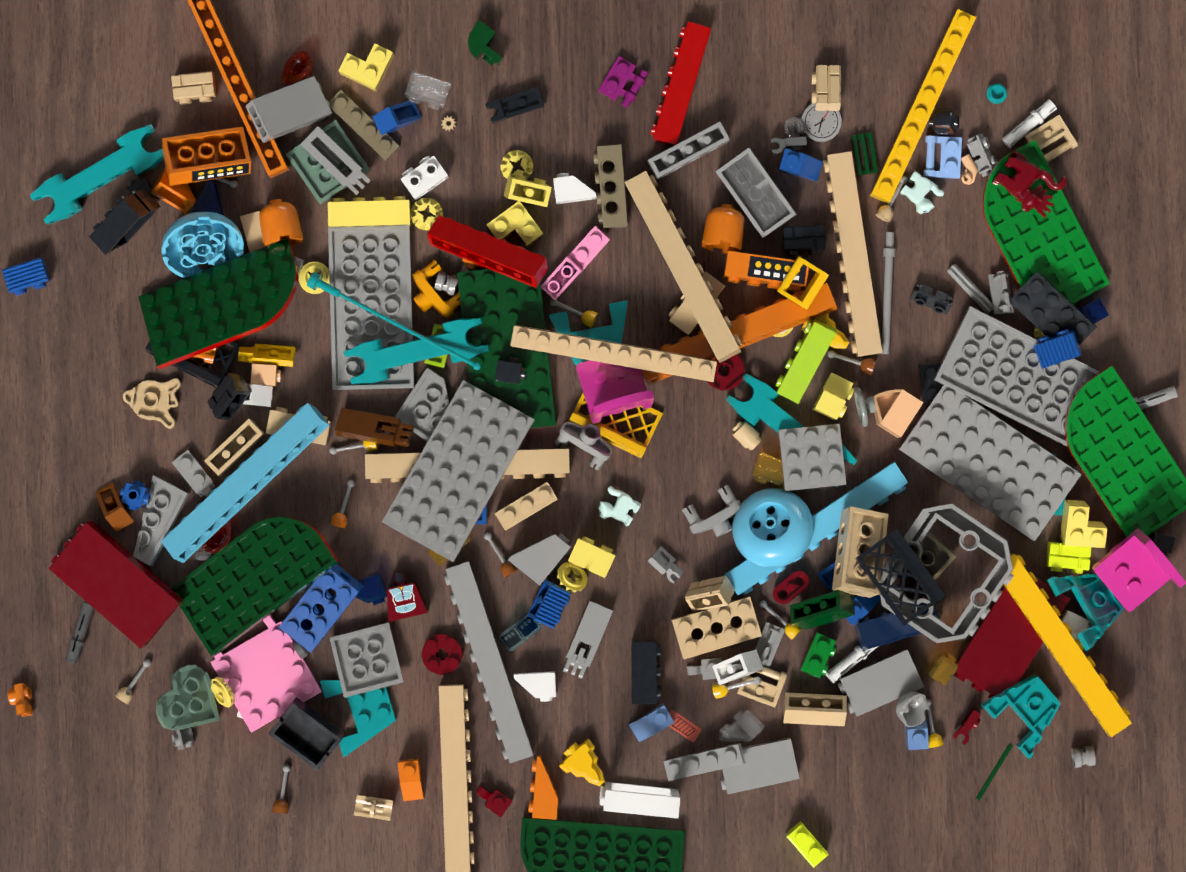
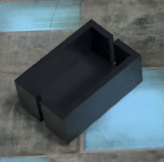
[89,188,161,255]
[631,640,661,704]
[268,697,345,771]

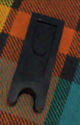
[485,87,545,124]

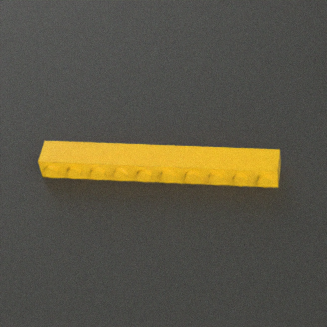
[869,9,976,204]
[992,553,1132,737]

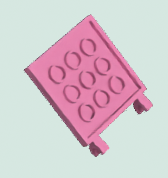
[211,614,322,733]

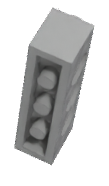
[648,122,730,180]

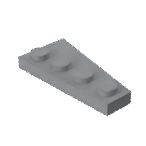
[133,475,189,566]

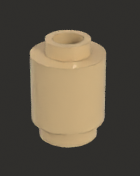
[732,421,762,451]

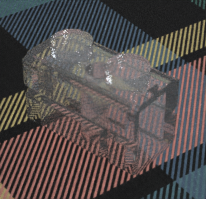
[405,71,452,111]

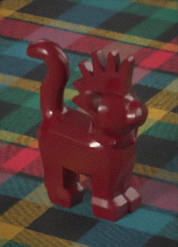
[992,150,1067,218]

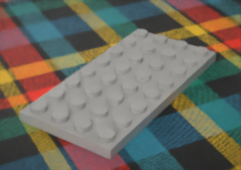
[328,225,414,390]
[933,306,1100,447]
[382,380,535,562]
[899,385,1081,541]

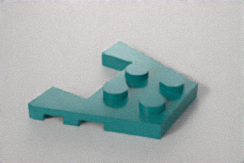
[549,300,627,367]
[1047,574,1125,651]
[981,674,1061,759]
[320,680,396,757]

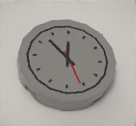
[801,103,842,142]

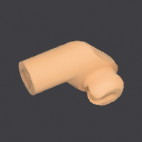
[961,154,978,185]

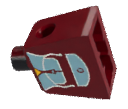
[387,572,428,622]

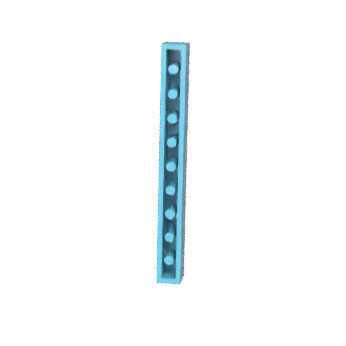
[161,403,330,563]
[724,462,908,596]

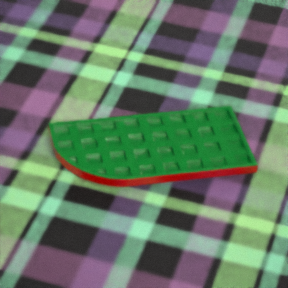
[982,140,1110,304]
[1065,365,1186,538]

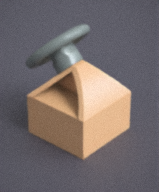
[854,387,923,438]

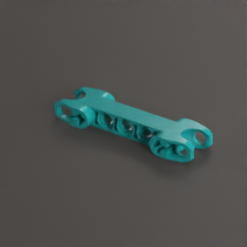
[29,124,164,225]
[343,317,489,384]
[726,373,857,487]

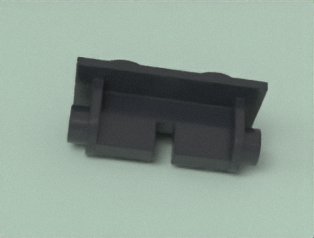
[909,283,954,315]

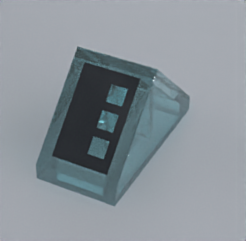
[497,613,542,652]

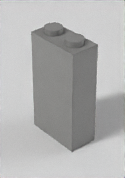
[246,76,332,143]
[837,648,924,717]
[720,737,800,794]

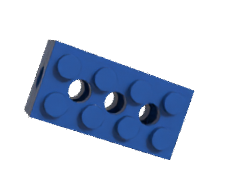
[279,564,364,653]

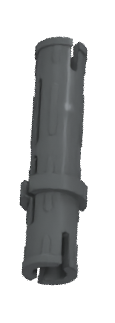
[65,602,94,664]

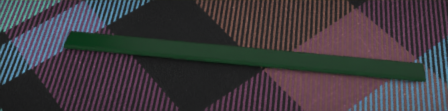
[976,744,1013,801]

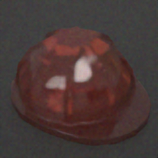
[282,51,314,85]
[202,520,232,553]

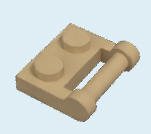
[1024,115,1078,164]
[737,666,788,708]

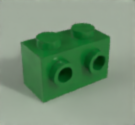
[799,632,837,678]

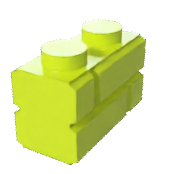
[1046,542,1091,574]
[785,821,829,868]

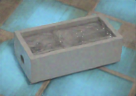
[716,148,797,238]

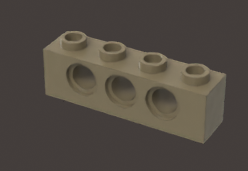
[593,145,628,229]

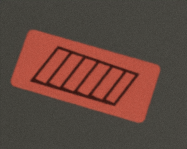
[668,710,702,742]

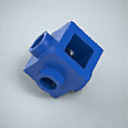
[120,480,151,511]

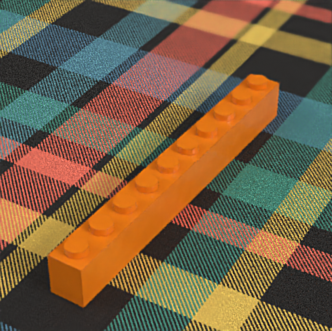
[187,0,289,178]
[641,283,837,385]

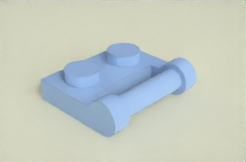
[923,136,962,179]

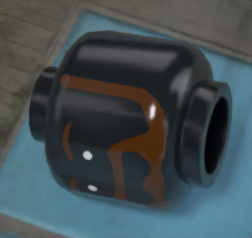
[929,108,959,135]

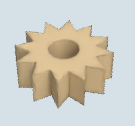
[441,115,457,131]

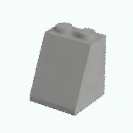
[508,534,571,586]

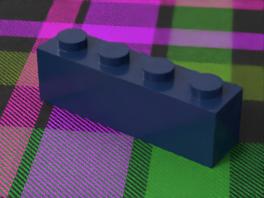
[855,602,940,651]

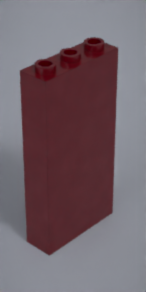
[49,521,184,649]
[951,578,1070,698]

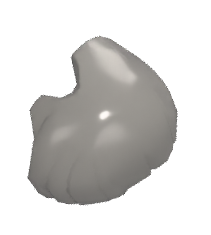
[895,692,929,727]

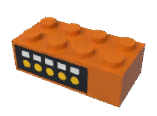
[162,127,251,186]
[723,251,810,292]

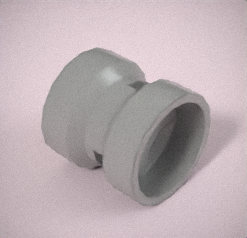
[434,271,458,296]
[1071,745,1096,768]

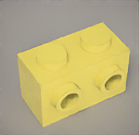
[504,174,552,207]

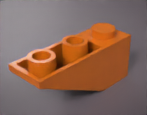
[529,755,558,820]

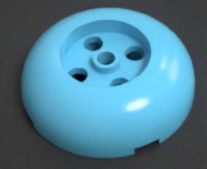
[161,212,244,278]
[732,488,814,568]

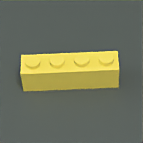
[328,196,411,227]

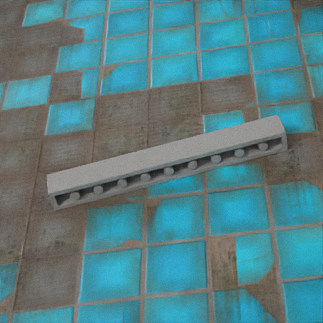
[443,561,534,763]

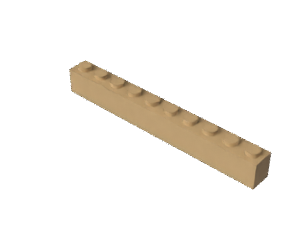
[823,151,882,357]
[624,171,742,363]
[511,325,717,382]
[365,449,570,483]
[439,684,475,872]

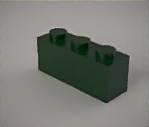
[790,590,855,630]

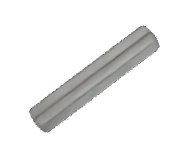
[947,264,993,314]

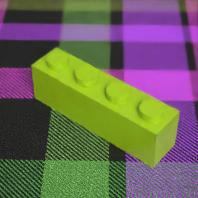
[775,318,836,404]

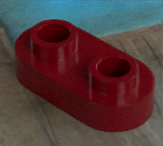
[773,571,809,604]

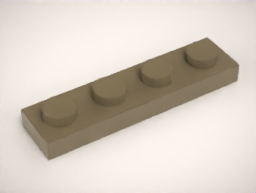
[329,90,400,161]

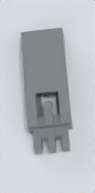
[300,126,371,195]
[563,601,613,679]

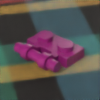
[598,56,648,108]

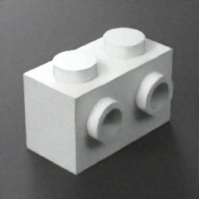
[401,156,449,200]

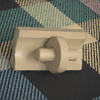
[354,794,393,821]

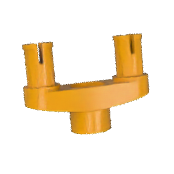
[412,259,461,318]

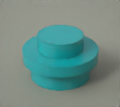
[986,83,1007,104]

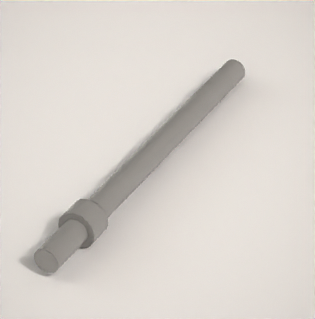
[881,232,896,354]

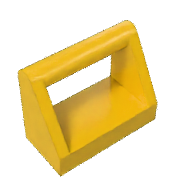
[777,256,829,310]

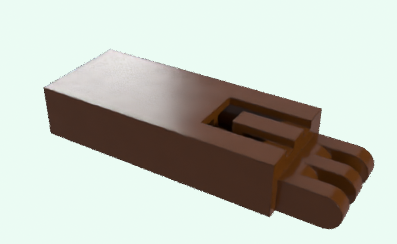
[334,408,414,447]

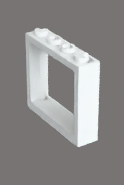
[600,782,680,818]

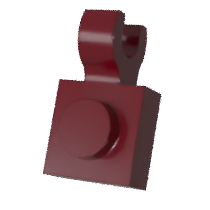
[953,708,981,745]
[476,785,513,817]

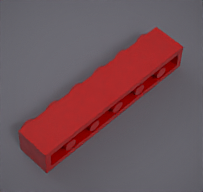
[650,21,711,146]
[427,215,548,288]

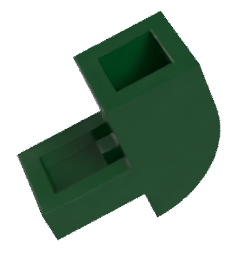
[468,20,503,66]

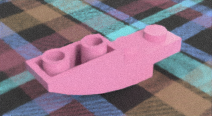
[541,226,611,300]

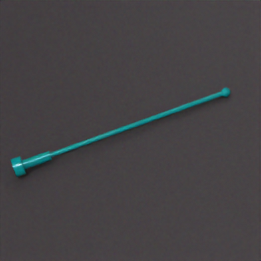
[307,272,481,370]

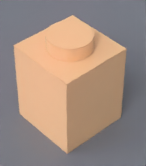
[251,364,282,386]

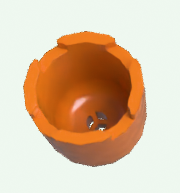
[259,199,303,247]
[701,204,744,254]

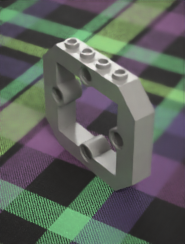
[880,504,1014,643]

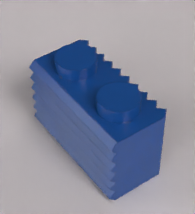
[2,257,51,296]
[1034,329,1082,369]
[527,579,571,628]

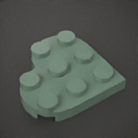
[156,665,220,730]

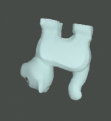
[900,171,944,214]
[598,486,641,526]

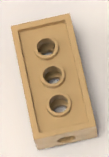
[832,506,889,598]
[671,596,762,659]

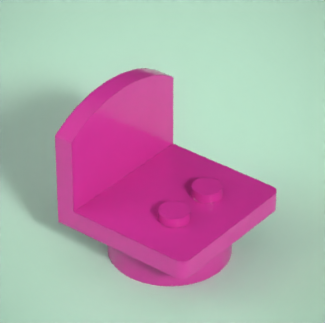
[576,360,654,424]
[1092,528,1186,612]

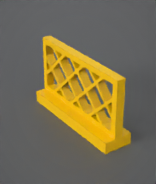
[569,393,663,458]

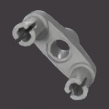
[555,422,612,470]
[682,485,741,537]

